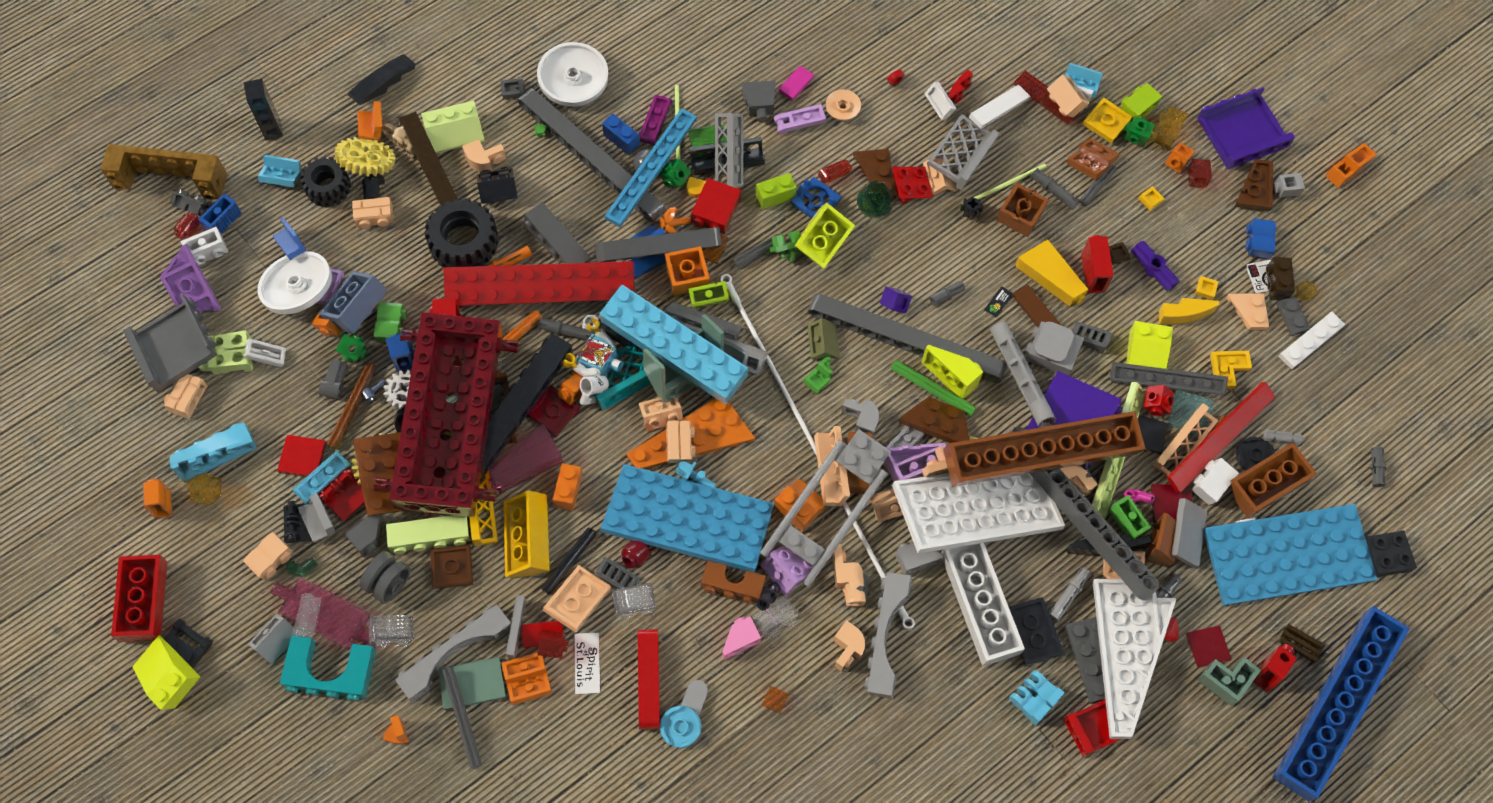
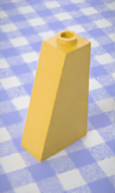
[1015,239,1088,306]

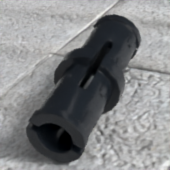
[757,582,781,611]

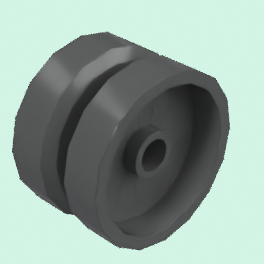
[359,551,411,604]

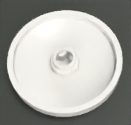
[537,42,608,106]
[258,251,332,314]

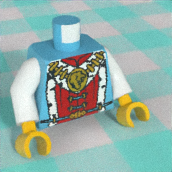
[563,318,623,377]

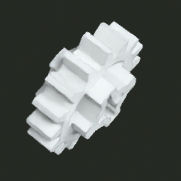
[384,370,411,409]

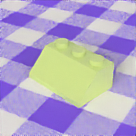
[421,101,485,154]

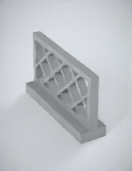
[927,114,1000,190]

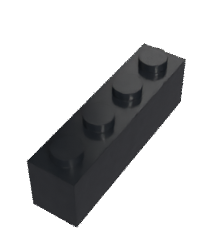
[243,78,283,140]

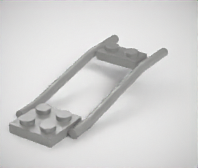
[760,429,891,587]

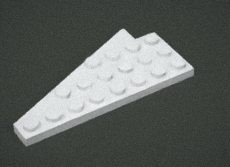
[1093,579,1176,739]

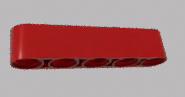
[637,629,660,730]

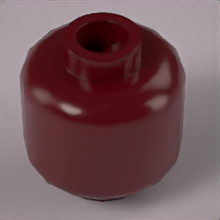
[621,540,651,568]

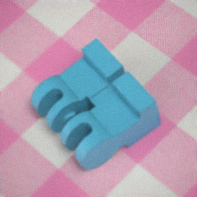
[1009,670,1065,726]

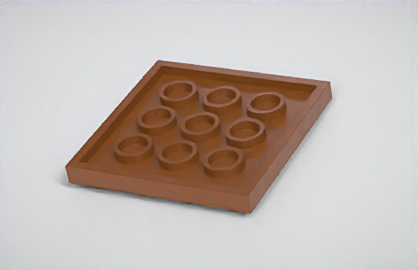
[353,432,408,517]

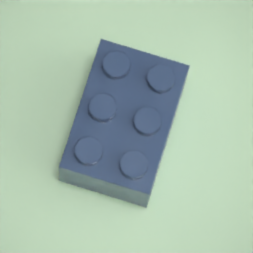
[319,271,388,333]

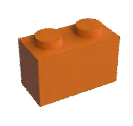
[553,463,583,511]

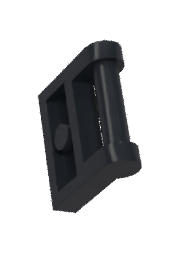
[164,619,213,668]

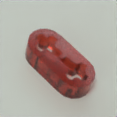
[818,159,852,184]

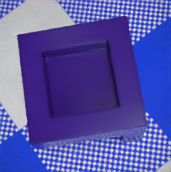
[880,286,912,313]

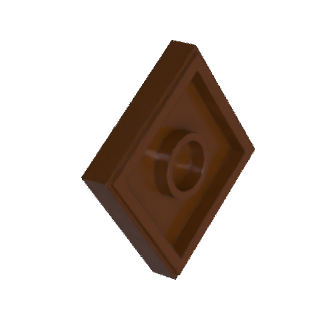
[430,545,474,590]

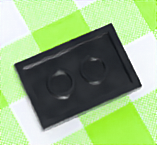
[1009,597,1065,667]

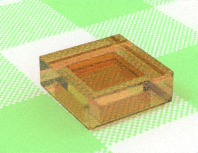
[762,686,789,714]

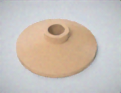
[825,89,861,121]

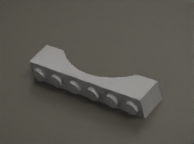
[674,318,769,375]
[865,572,912,699]
[395,605,511,704]

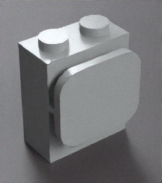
[1024,321,1084,375]

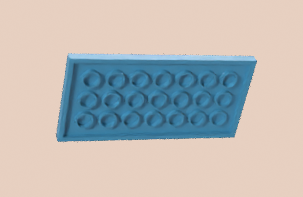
[600,464,774,573]
[1204,504,1377,606]

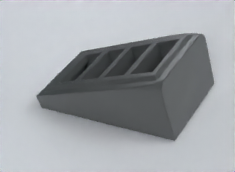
[1072,321,1113,354]
[595,557,640,596]

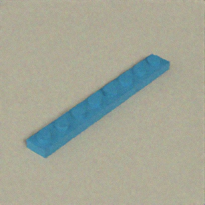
[605,108,697,228]

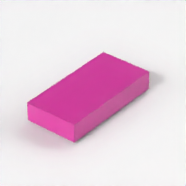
[779,66,814,101]

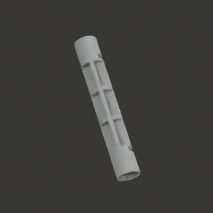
[990,322,1056,428]

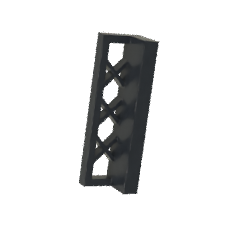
[690,137,765,176]

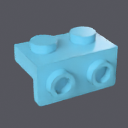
[1065,63,1103,98]
[258,155,301,187]

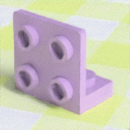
[760,546,814,596]

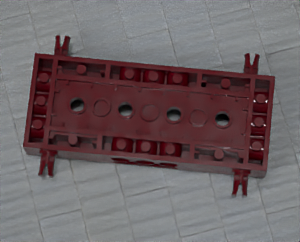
[374,312,519,517]

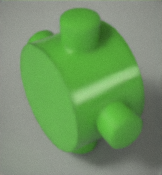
[534,124,548,137]

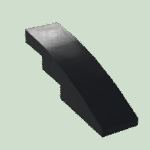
[348,54,416,105]
[1066,533,1152,556]

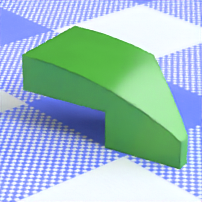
[803,356,832,394]

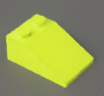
[795,203,855,269]
[1126,321,1173,368]
[921,345,983,399]
[133,635,200,710]

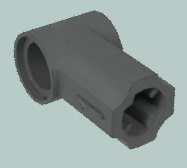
[319,359,348,399]

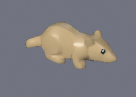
[382,123,415,158]

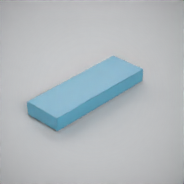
[292,450,351,505]

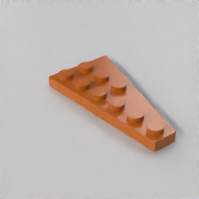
[626,398,755,469]

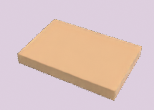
[543,565,612,632]

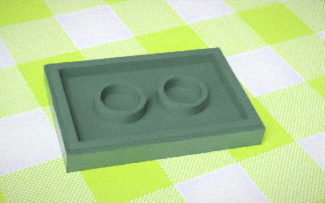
[438,657,506,711]

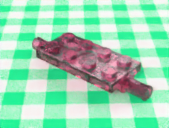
[270,577,381,651]

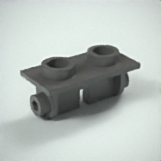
[170,189,212,216]

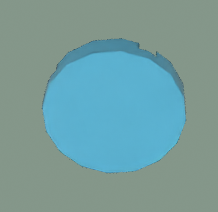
[660,705,702,748]

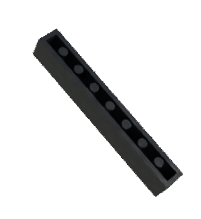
[481,333,573,475]

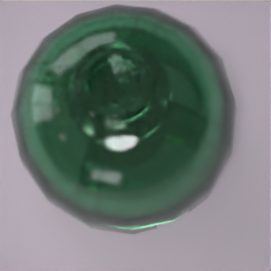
[857,180,892,218]

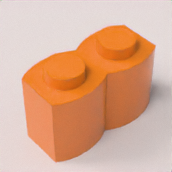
[143,479,172,518]

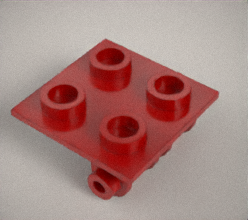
[892,166,933,204]
[318,469,365,521]

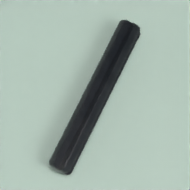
[541,527,596,595]

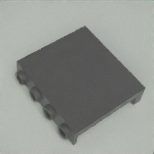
[123,293,218,392]

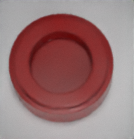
[887,69,905,85]

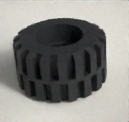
[300,156,351,207]

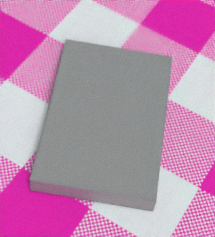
[1171,498,1207,567]

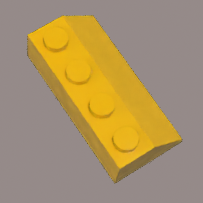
[503,490,550,578]

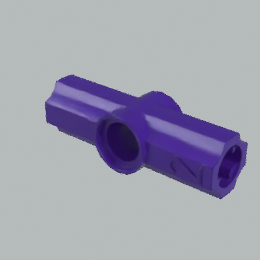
[1131,241,1180,291]

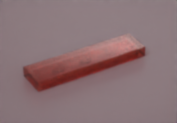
[1014,70,1080,125]

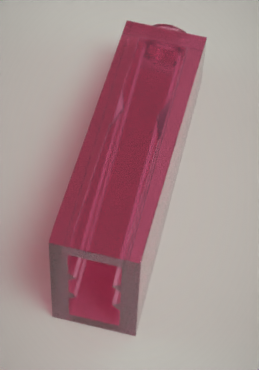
[488,424,563,494]

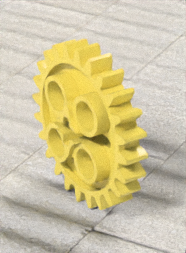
[334,137,395,177]

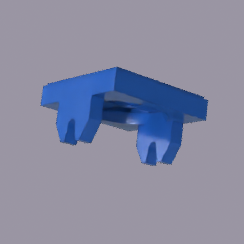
[791,177,842,219]

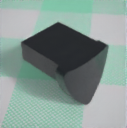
[362,174,385,200]

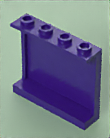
[1197,87,1295,170]
[1026,371,1123,470]

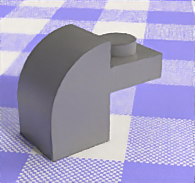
[841,399,879,438]

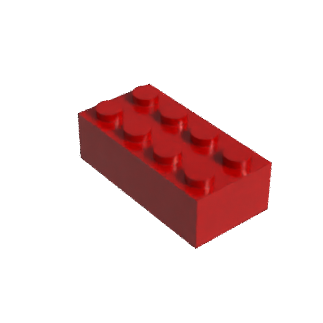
[111,555,168,642]

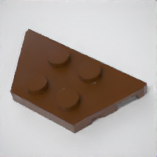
[899,397,970,443]

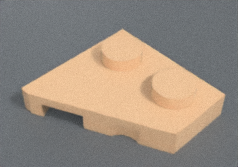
[1227,293,1269,330]

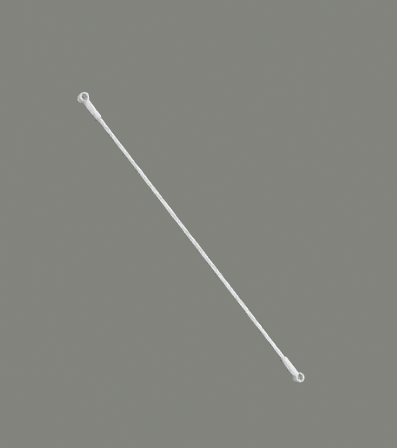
[721,274,915,631]

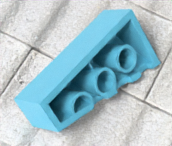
[169,422,257,482]

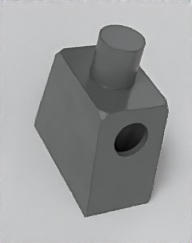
[742,80,776,123]

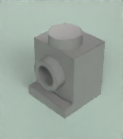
[1273,173,1305,198]

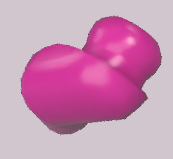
[1124,489,1155,504]

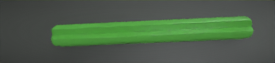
[891,360,976,416]

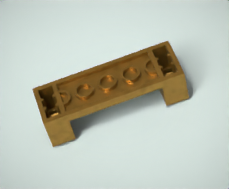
[101,144,228,200]

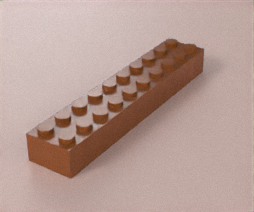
[943,411,1146,487]

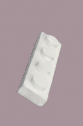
[1278,311,1345,369]

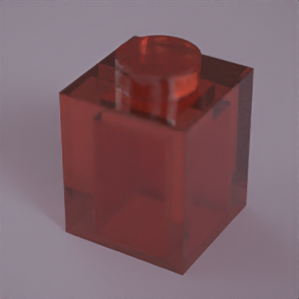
[1187,159,1212,188]
[537,630,569,659]

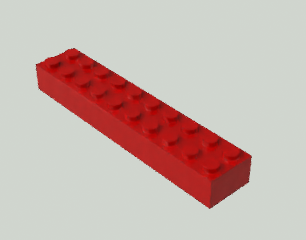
[443,261,635,306]

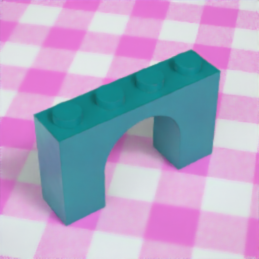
[280,635,376,701]

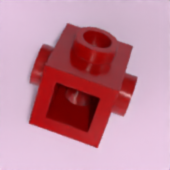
[1144,385,1174,416]

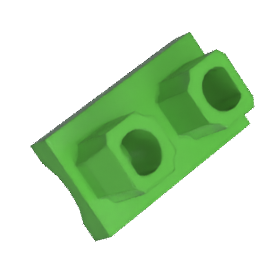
[770,230,801,263]

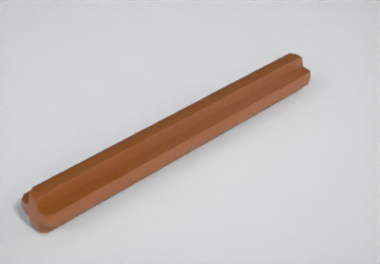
[327,363,377,449]

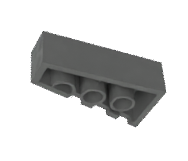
[523,202,591,264]

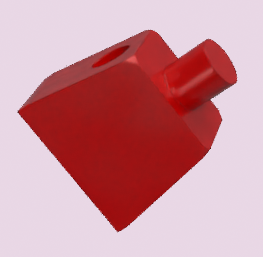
[1253,644,1296,693]

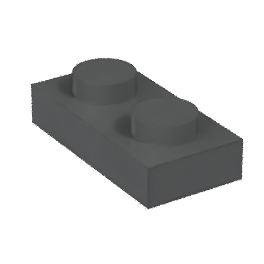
[1276,296,1311,336]

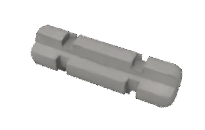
[1263,429,1303,445]

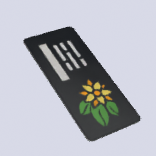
[984,286,1013,317]

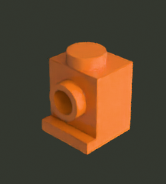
[558,370,583,405]

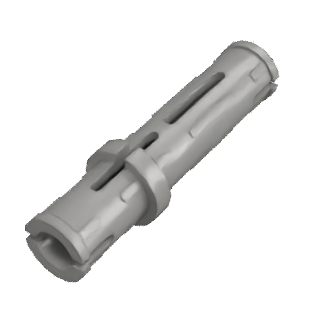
[1049,567,1092,622]

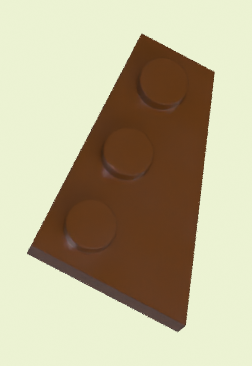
[853,149,897,200]
[1234,159,1273,211]

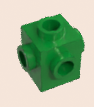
[1124,116,1155,147]
[658,159,692,188]
[335,334,368,363]

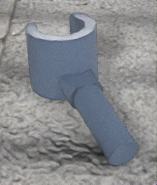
[363,380,386,403]

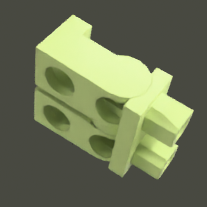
[199,330,253,375]

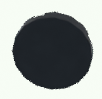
[1236,437,1275,471]

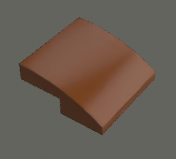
[1067,138,1119,180]

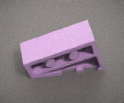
[884,443,946,481]

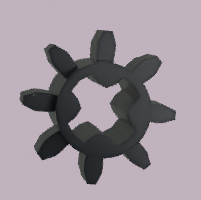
[960,196,984,220]

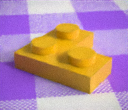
[1210,351,1252,389]

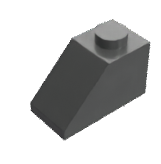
[345,515,384,557]

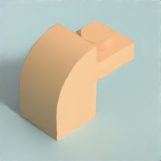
[462,140,506,172]
[833,620,865,671]

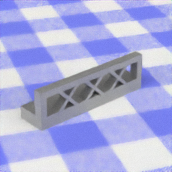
[715,113,743,187]

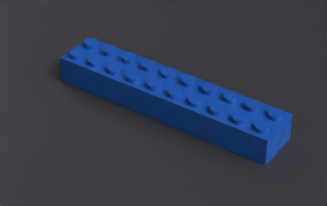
[1272,606,1410,802]

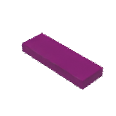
[639,95,672,146]

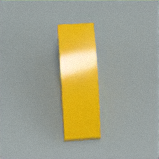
[1159,298,1219,325]

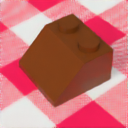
[1146,513,1178,568]

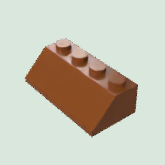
[1230,442,1317,519]

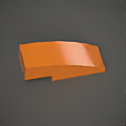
[1325,143,1377,188]

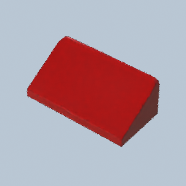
[521,621,564,648]

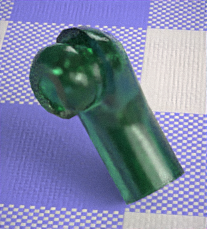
[286,558,318,576]

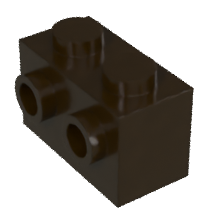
[1266,257,1295,300]

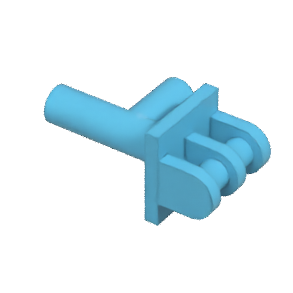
[675,461,716,487]

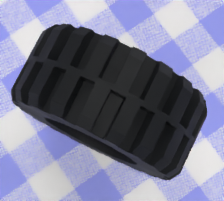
[425,199,499,268]

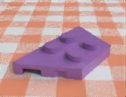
[160,244,222,311]

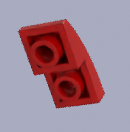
[949,69,973,104]

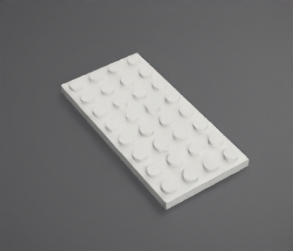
[892,473,1065,554]

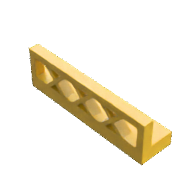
[469,470,498,546]

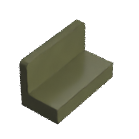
[807,318,840,360]

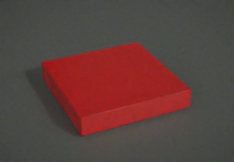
[277,435,327,477]

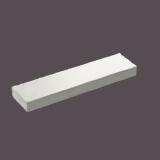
[969,85,1030,129]

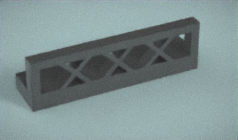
[665,302,742,341]

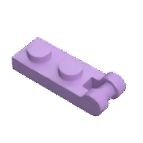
[773,104,826,135]

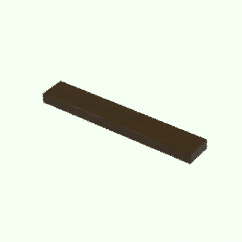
[399,112,458,207]

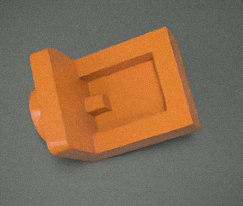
[312,309,342,337]

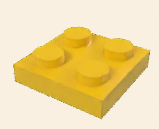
[1082,97,1133,144]

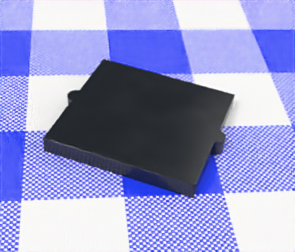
[1138,415,1168,454]

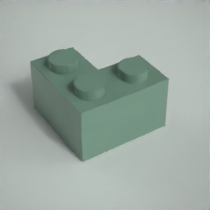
[1198,657,1261,706]

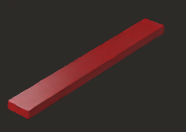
[1166,382,1275,493]

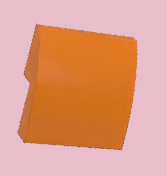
[501,652,552,705]

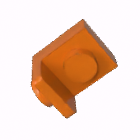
[1165,142,1195,173]

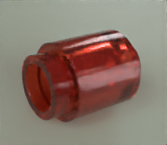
[173,212,200,240]

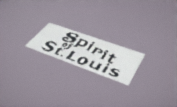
[574,633,600,694]

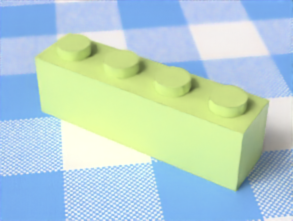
[386,515,471,554]

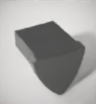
[500,77,525,99]

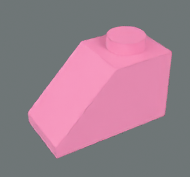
[722,616,761,660]

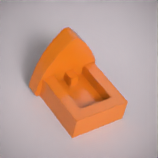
[383,715,409,744]

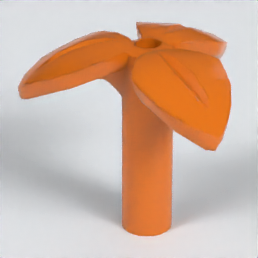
[660,207,691,234]

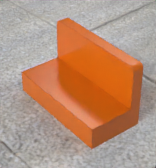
[357,101,382,140]

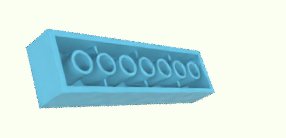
[599,285,748,405]

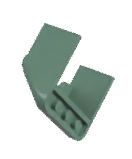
[643,314,724,403]

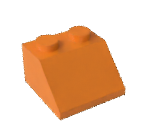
[774,479,827,532]

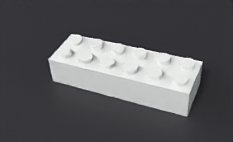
[941,543,1025,666]

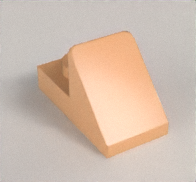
[922,446,948,477]

